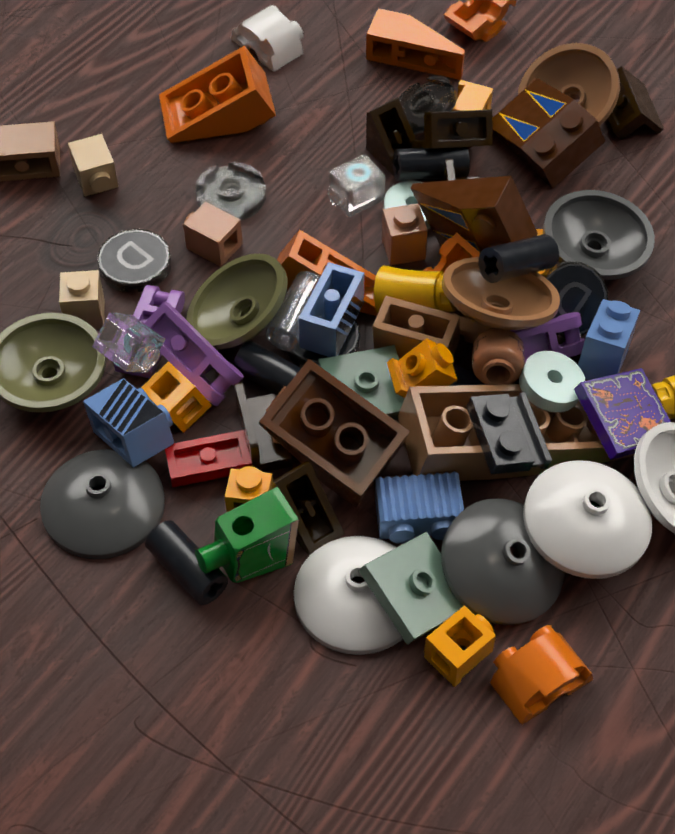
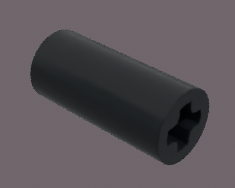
[393,147,470,181]
[478,234,559,283]
[233,341,301,395]
[145,520,229,605]

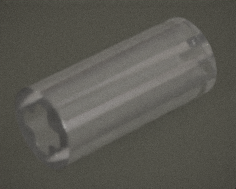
[266,271,320,351]

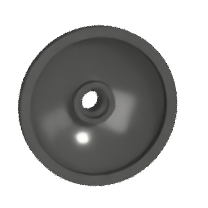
[543,190,655,280]
[40,449,165,559]
[441,498,565,625]

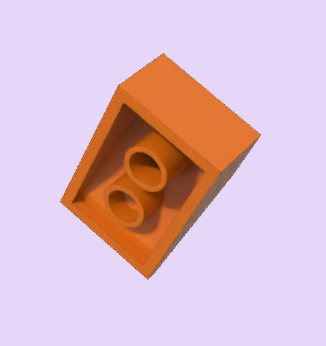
[159,45,276,143]

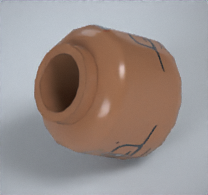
[472,328,525,385]

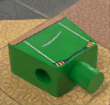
[195,487,299,583]

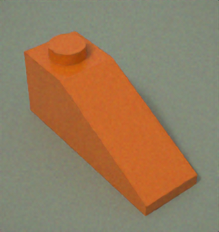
[366,8,465,80]
[277,229,378,316]

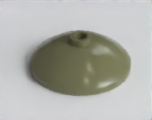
[186,254,288,350]
[0,313,106,412]

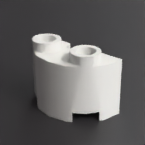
[231,5,303,72]

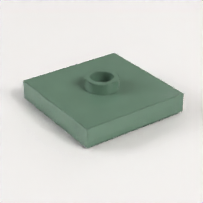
[318,345,405,420]
[359,532,463,645]

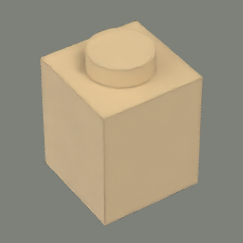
[68,134,118,196]
[59,270,105,329]

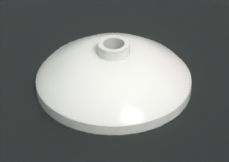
[634,422,675,534]
[523,460,652,579]
[294,536,403,655]

